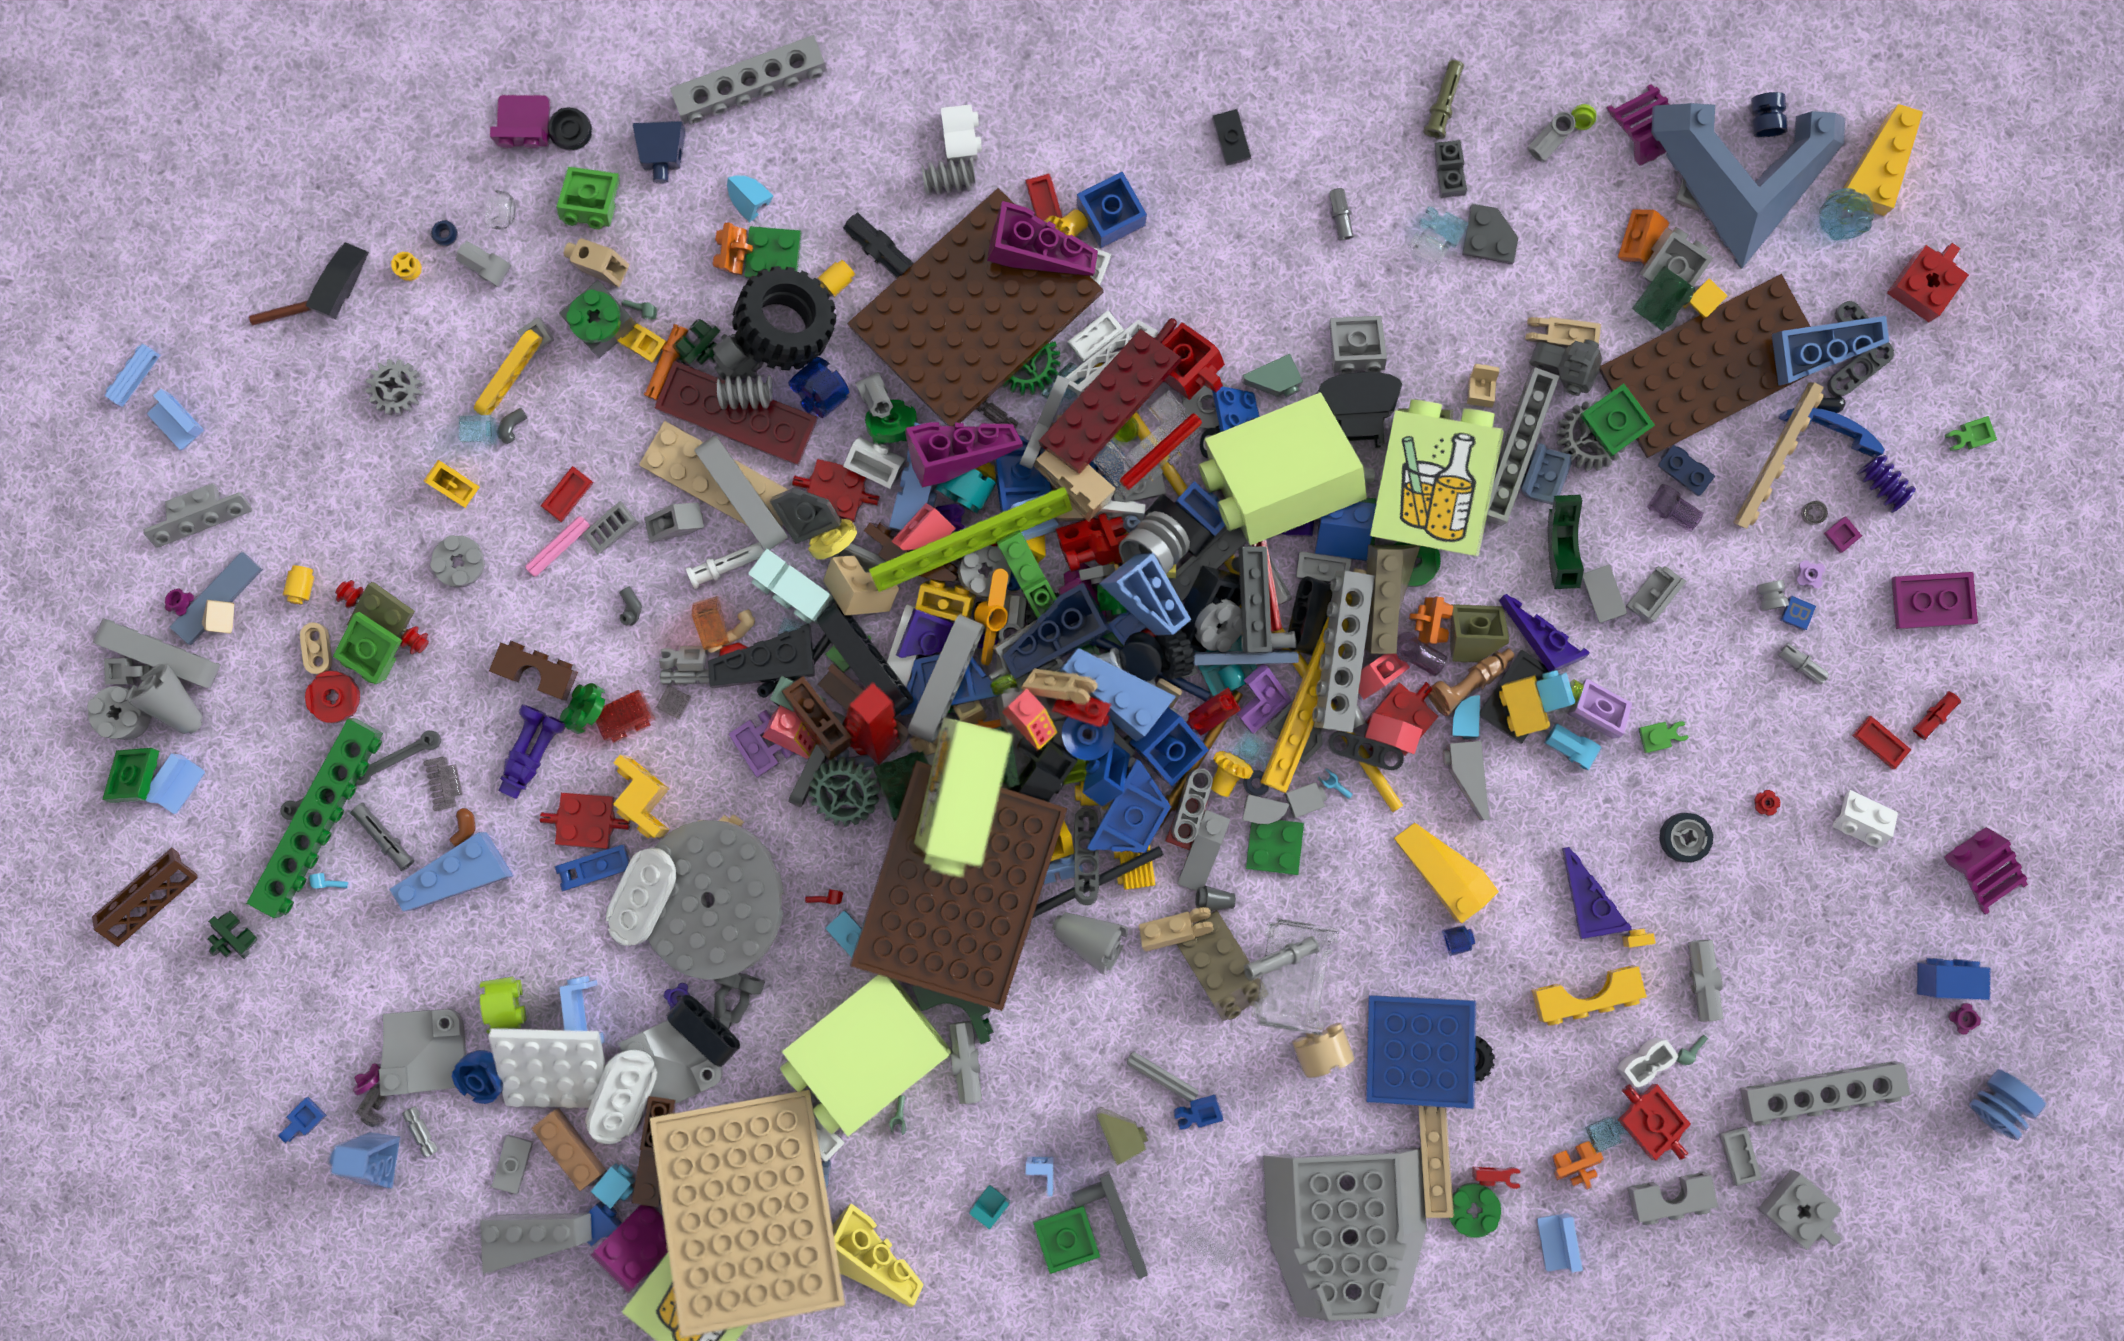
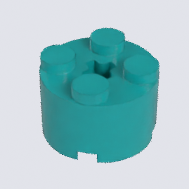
[935,469,997,514]

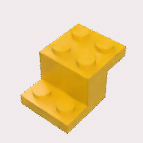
[613,755,670,838]

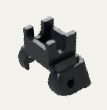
[1316,372,1402,449]

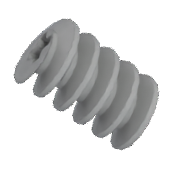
[922,157,976,196]
[717,375,773,409]

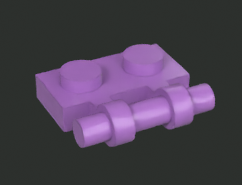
[728,710,795,778]

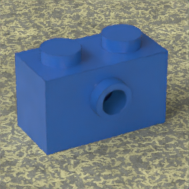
[1174,481,1225,537]
[1082,742,1130,806]

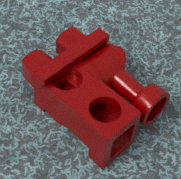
[1056,513,1129,572]

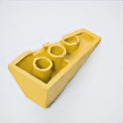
[1394,823,1499,924]

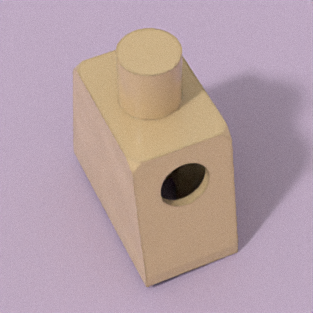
[563,238,630,287]

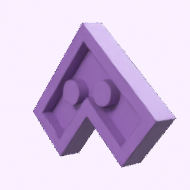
[1236,664,1292,734]

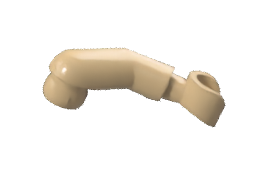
[705,609,755,653]

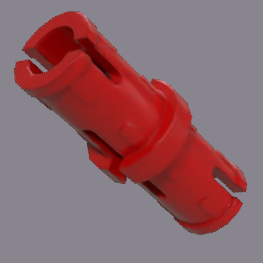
[1912,691,1961,740]

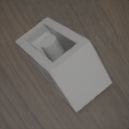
[644,503,704,543]

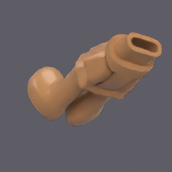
[1428,648,1514,716]

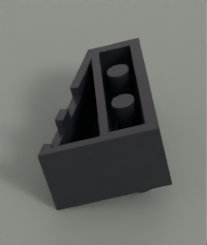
[1180,565,1241,652]

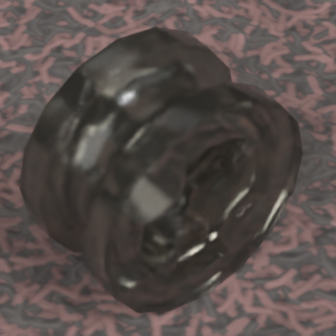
[1801,501,1828,525]

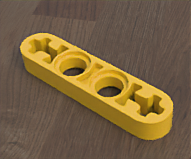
[473,329,542,418]

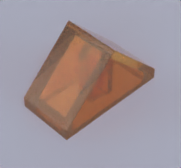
[691,596,729,650]

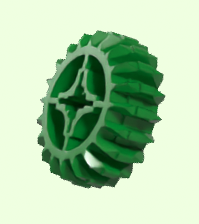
[1002,341,1061,396]

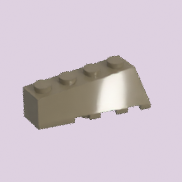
[1364,545,1420,654]

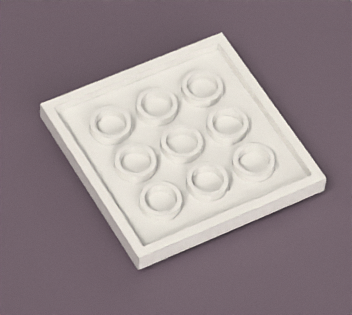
[489,1029,606,1108]

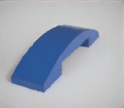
[1779,408,1885,458]

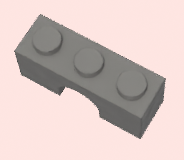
[1627,1172,1718,1225]

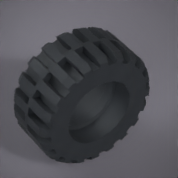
[732,266,836,371]

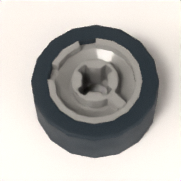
[1659,813,1714,863]

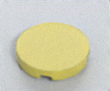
[808,519,857,559]

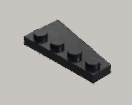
[708,623,815,688]

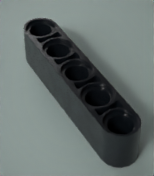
[817,602,914,718]

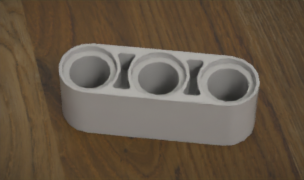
[1171,769,1213,843]

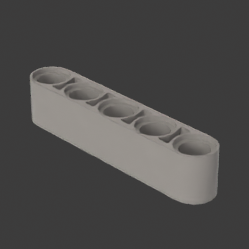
[694,435,788,550]
[908,615,984,743]
[93,618,221,689]

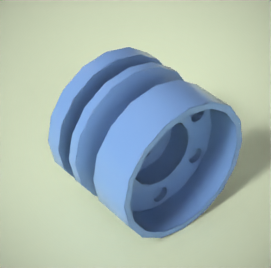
[1969,1069,2046,1141]

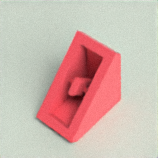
[1364,713,1423,754]

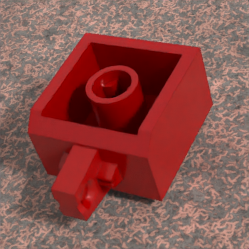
[1887,243,1969,322]
[1162,322,1225,400]

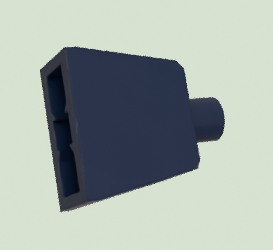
[633,121,686,184]

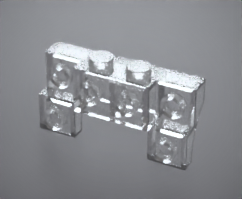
[1093,390,1202,501]

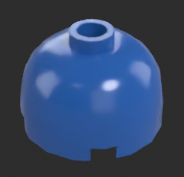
[452,1050,503,1104]

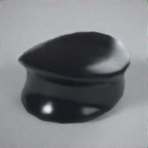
[548,107,592,150]
[1120,632,1163,682]

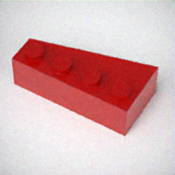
[843,683,901,765]

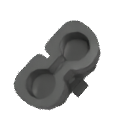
[713,973,765,1030]

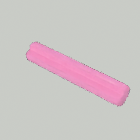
[525,516,590,576]

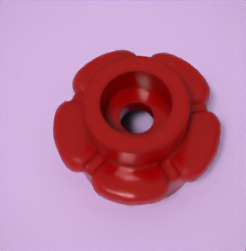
[1754,790,1781,816]

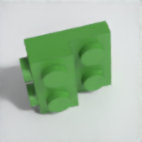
[556,166,620,229]
[333,612,402,685]

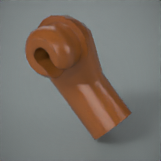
[449,808,476,847]

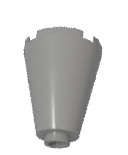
[126,663,203,734]
[1052,912,1128,975]

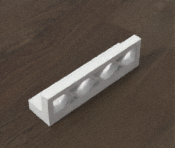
[1065,320,1158,397]

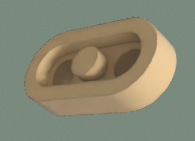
[300,622,332,675]

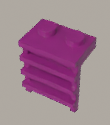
[1607,84,1670,166]
[1944,827,2028,915]

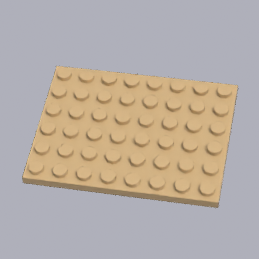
[650,1089,845,1338]

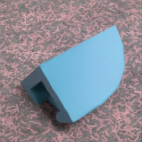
[727,175,773,222]
[1453,695,1480,740]

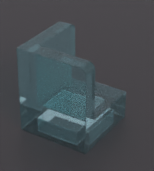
[459,415,497,445]

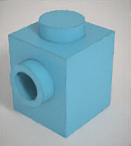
[1536,670,1575,712]
[590,1164,636,1209]

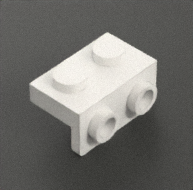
[1832,790,1898,848]

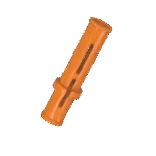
[644,324,689,401]

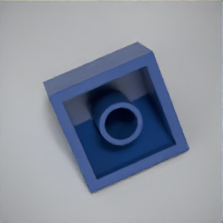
[1315,502,1376,561]

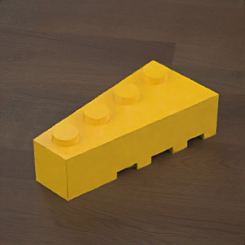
[1835,104,1923,216]

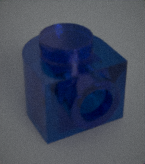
[1442,925,1475,956]

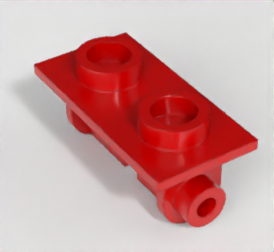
[1186,688,1241,736]
[1052,697,1111,728]

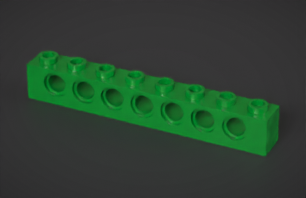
[246,718,383,918]

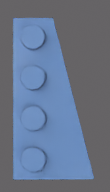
[889,423,937,532]
[1057,648,1176,741]
[329,1132,400,1189]

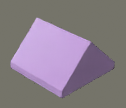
[1567,678,1632,739]

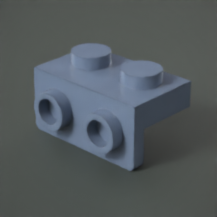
[1520,443,1572,505]

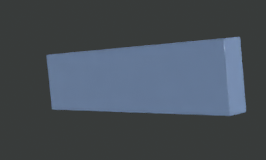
[170,551,263,645]
[1191,650,1299,665]

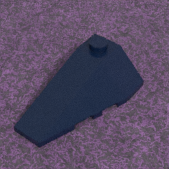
[1003,583,1112,680]

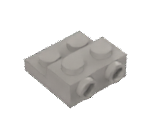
[1639,227,1714,302]
[1329,315,1387,375]

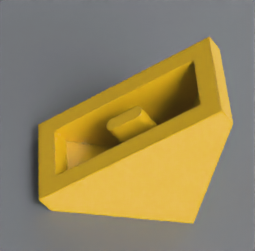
[423,460,480,508]

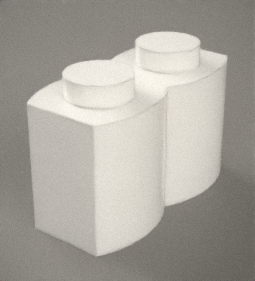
[941,105,982,163]
[1617,1038,1679,1087]

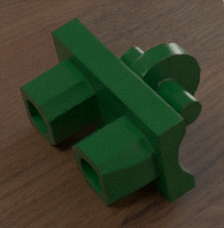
[672,319,720,365]
[208,911,257,959]

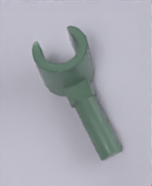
[622,299,657,319]
[1676,1035,1708,1065]
[889,1095,906,1135]

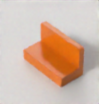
[1618,209,1669,265]

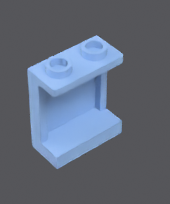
[559,976,605,1044]

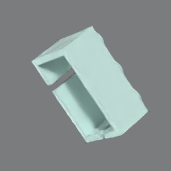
[748,549,835,625]

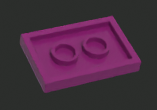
[1891,572,1978,629]
[591,1205,669,1293]

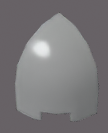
[1242,794,1289,824]

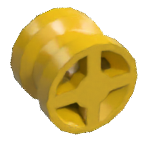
[391,252,422,281]

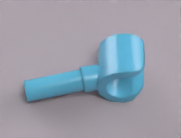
[1318,769,1353,799]
[309,873,348,888]

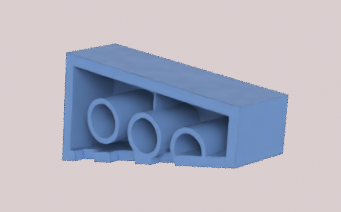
[1772,316,1889,386]
[389,832,514,911]

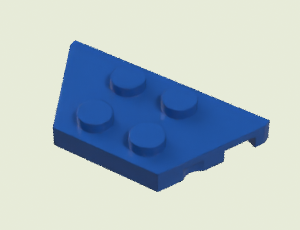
[994,434,1051,512]
[901,654,1000,716]
[1087,758,1171,853]

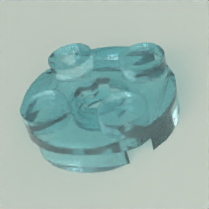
[1819,188,1874,241]

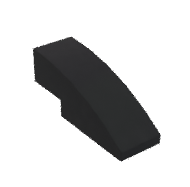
[305,242,369,320]

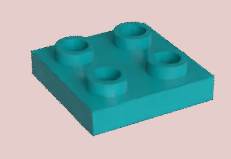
[1194,635,1257,697]

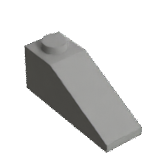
[1442,741,1489,820]
[1177,810,1231,891]

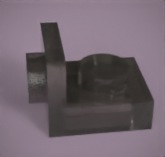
[355,1083,387,1127]

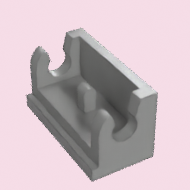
[1583,564,1627,623]
[1626,566,1687,624]

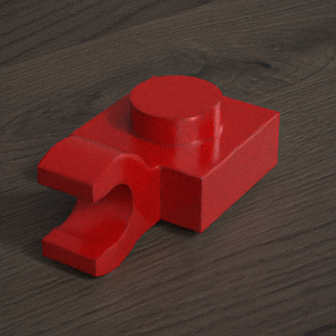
[1472,1166,1521,1189]

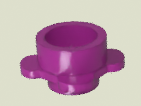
[165,588,194,616]
[1949,1003,1981,1035]

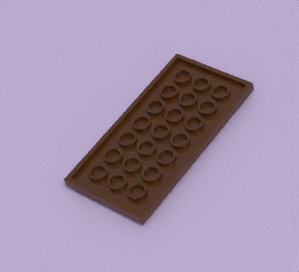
[1599,274,1813,458]

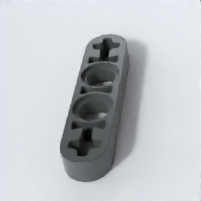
[789,711,846,808]
[1074,808,1099,906]

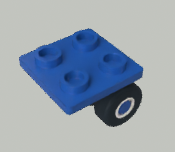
[1200,386,1259,458]

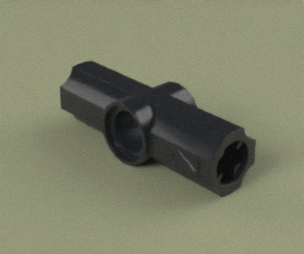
[843,212,914,279]

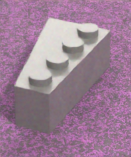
[480,1213,592,1274]

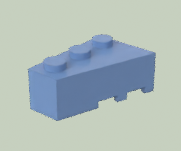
[1099,553,1191,635]

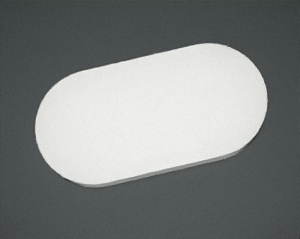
[606,848,676,946]
[585,1050,657,1144]

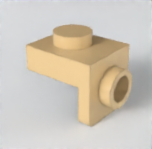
[1467,364,1500,408]

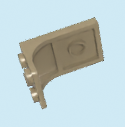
[1177,910,1267,1021]

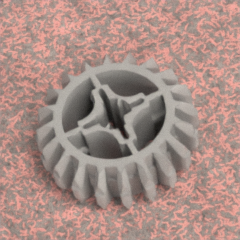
[1556,401,1625,471]

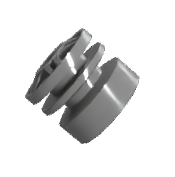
[1119,511,1190,574]

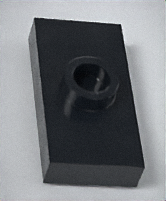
[1212,109,1251,166]

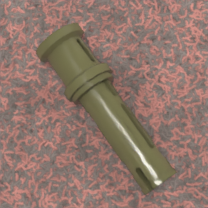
[1423,60,1464,139]

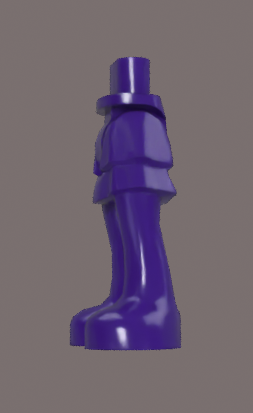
[498,704,565,799]

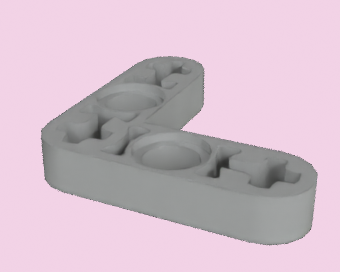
[1020,375,1070,469]

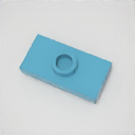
[825,910,861,958]

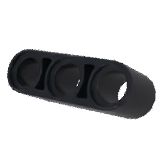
[1145,494,1214,557]
[1288,576,1333,656]
[1327,731,1404,771]
[667,995,740,1067]

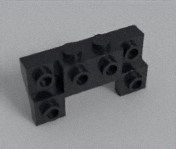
[1010,736,1077,802]

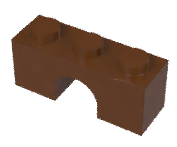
[489,640,578,701]

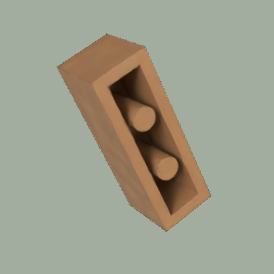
[531,1108,607,1191]

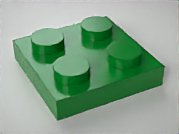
[745,226,801,279]
[1580,383,1655,457]
[102,748,160,803]
[1246,820,1304,875]
[1033,1206,1100,1274]

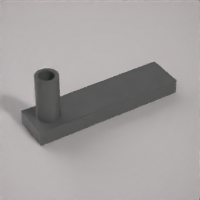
[1232,546,1272,653]
[1072,1171,1148,1279]

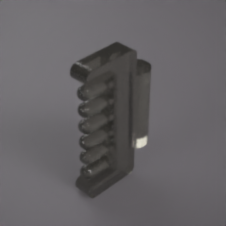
[423,757,462,811]

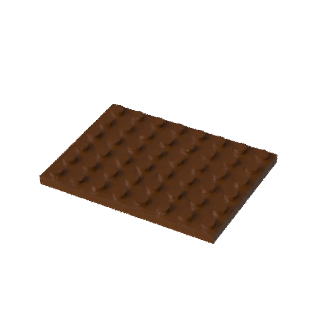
[847,188,1104,426]
[850,760,1068,1011]

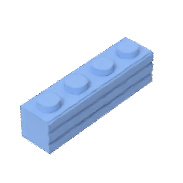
[104,343,161,407]

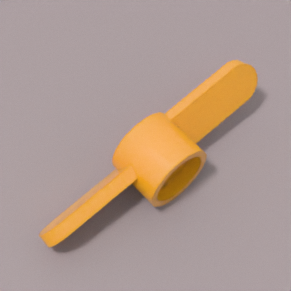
[974,568,1008,666]

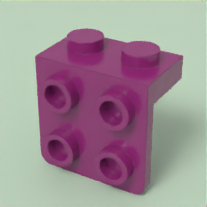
[490,95,550,149]

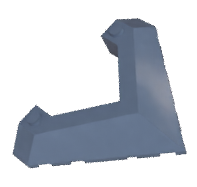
[1651,103,1845,269]

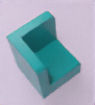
[969,1185,1010,1230]

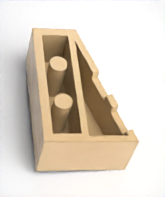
[1034,450,1116,522]

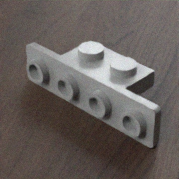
[144,483,252,548]

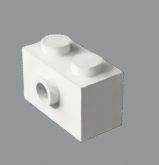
[843,437,906,489]

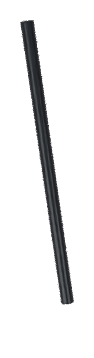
[1033,846,1164,918]

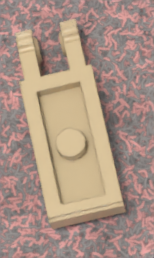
[1525,317,1601,347]
[1021,669,1098,704]
[1139,907,1214,952]

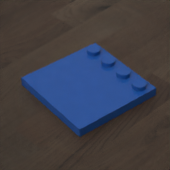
[1367,995,1476,1109]

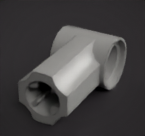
[1527,112,1575,163]
[455,241,511,287]
[855,372,893,418]

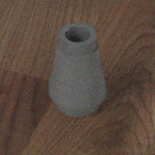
[1195,886,1236,911]

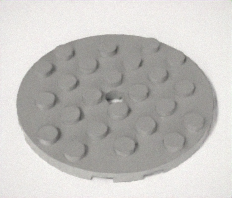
[648,820,784,979]

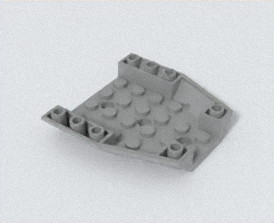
[1263,1148,1427,1321]

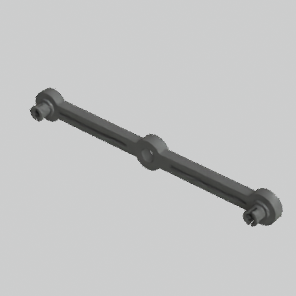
[280,730,441,820]

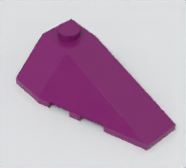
[987,201,1098,276]
[905,422,1023,488]

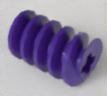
[1856,455,1916,513]

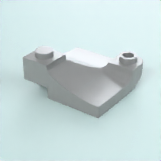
[379,1009,466,1096]
[618,1020,723,1104]

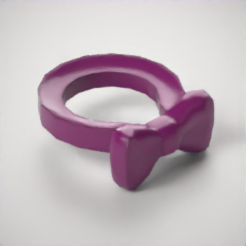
[353,1063,381,1095]

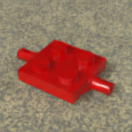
[792,459,880,522]
[1365,682,1439,756]
[540,792,630,849]
[1617,1084,1691,1161]

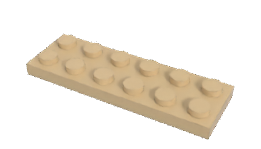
[639,421,788,527]

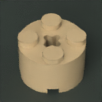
[1292,1022,1355,1078]

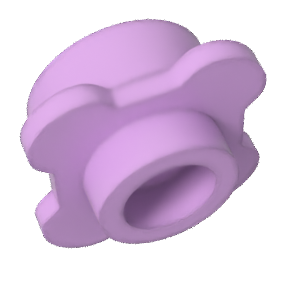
[1796,560,1825,589]

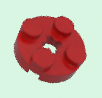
[305,671,360,723]

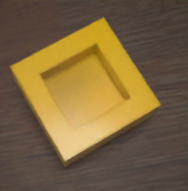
[1622,928,1656,948]

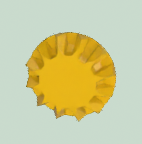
[1044,209,1088,237]
[1211,751,1253,797]

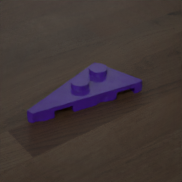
[1499,594,1590,672]
[896,608,999,658]
[1562,847,1632,939]

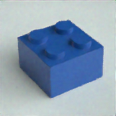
[1076,171,1147,249]
[1129,707,1209,786]
[1917,958,1991,1000]

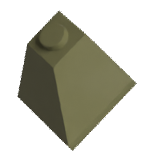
[1450,604,1509,663]
[1096,1107,1148,1165]

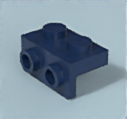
[1658,445,1715,496]

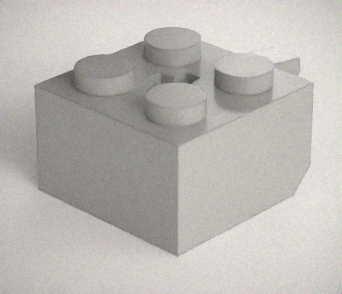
[1758,1169,1842,1250]

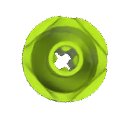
[479,976,527,1034]

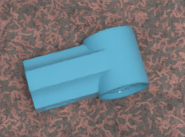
[1544,724,1602,771]

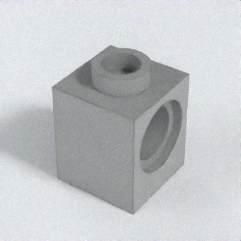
[1284,782,1327,818]

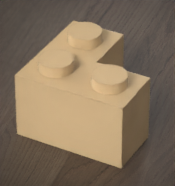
[823,556,899,615]

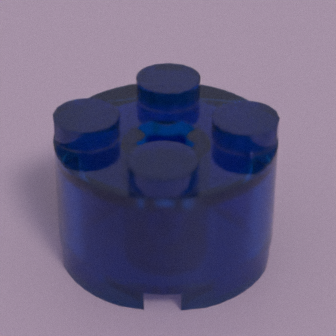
[788,357,850,418]

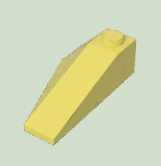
[832,1203,924,1308]

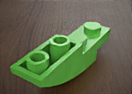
[996,530,1057,619]

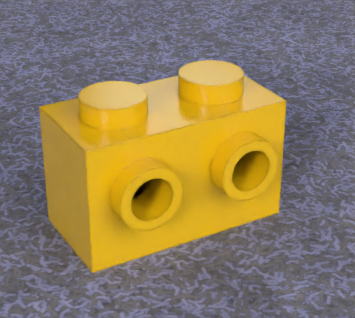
[915,579,976,621]
[1499,675,1550,737]

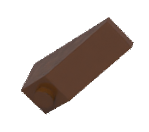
[782,676,852,761]

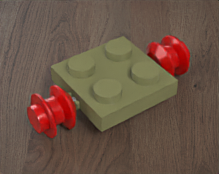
[335,580,429,655]

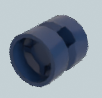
[1751,92,1788,138]

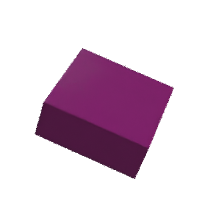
[1823,516,1862,553]

